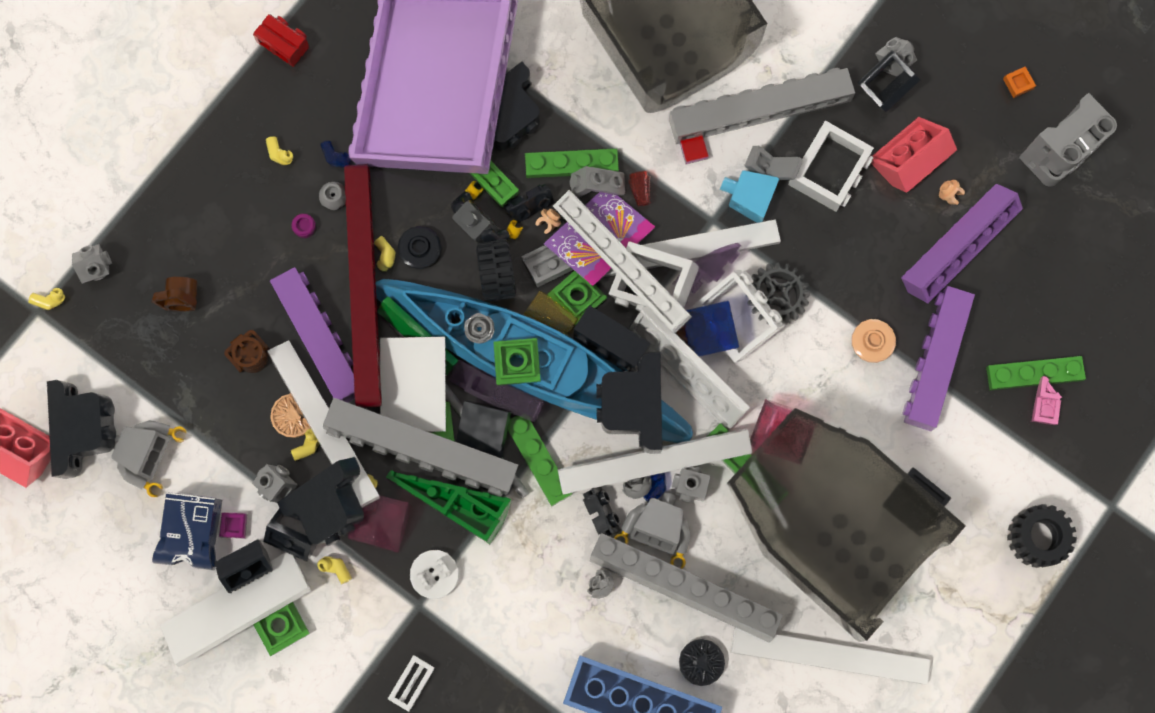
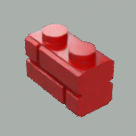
[253,14,309,67]

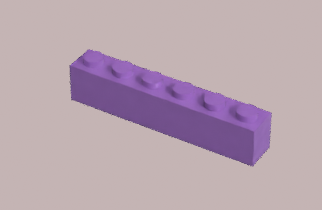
[901,184,1023,303]
[270,267,355,403]
[902,286,975,431]

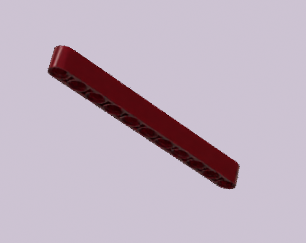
[344,164,382,408]

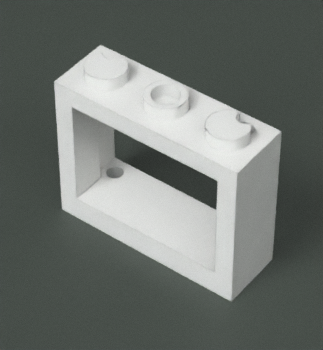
[788,121,874,212]
[609,241,699,311]
[692,270,784,363]

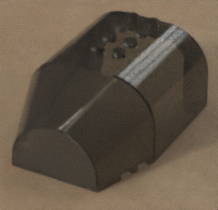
[580,0,768,113]
[727,408,966,642]

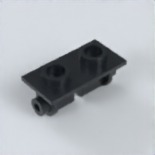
[505,184,555,224]
[583,487,621,536]

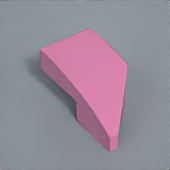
[1032,376,1062,425]

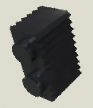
[214,539,273,594]

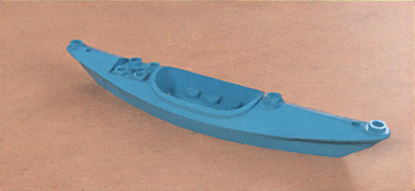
[376,279,693,443]

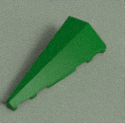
[386,470,512,545]

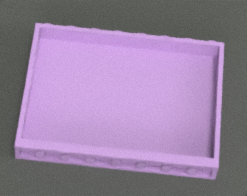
[349,0,518,174]

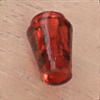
[628,171,651,206]

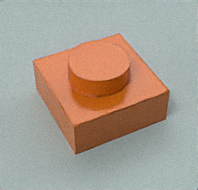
[1003,66,1036,98]

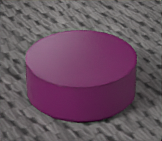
[291,214,316,238]

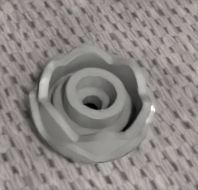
[319,182,346,210]
[464,313,495,344]
[622,476,651,499]
[587,569,614,599]

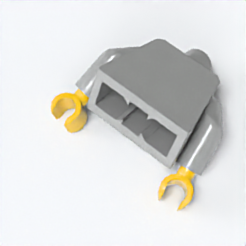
[112,420,186,497]
[614,493,691,569]

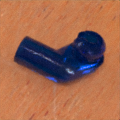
[320,141,350,168]
[643,473,667,502]

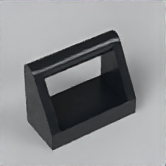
[857,50,920,112]
[263,508,317,562]

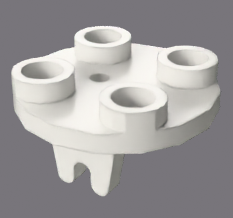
[410,550,459,599]

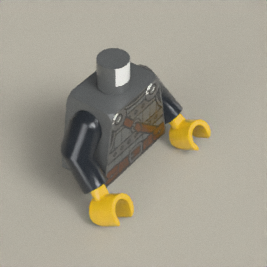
[451,181,523,243]

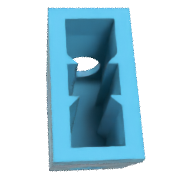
[720,171,779,223]

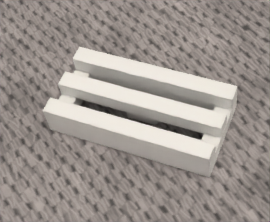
[388,655,435,712]

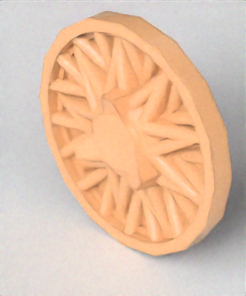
[852,319,896,363]
[270,393,311,438]

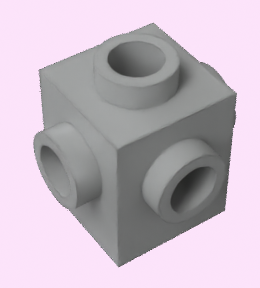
[875,37,917,76]
[72,244,112,284]
[252,464,298,503]
[672,467,710,503]

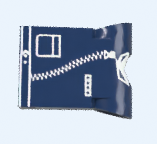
[152,492,223,570]

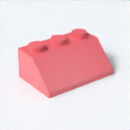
[871,117,957,193]
[0,408,51,488]

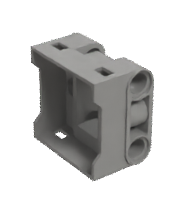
[1019,93,1117,187]

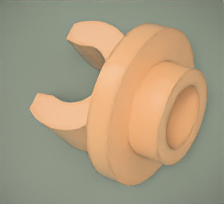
[939,180,965,205]
[535,208,561,234]

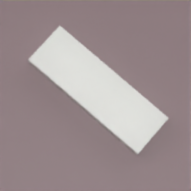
[629,305,750,431]
[160,553,311,667]

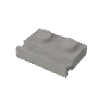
[522,245,573,287]

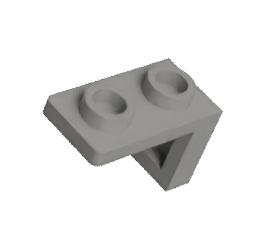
[745,146,803,180]
[570,166,625,197]

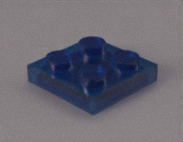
[684,301,739,357]

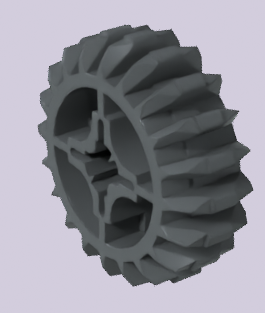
[746,262,810,325]

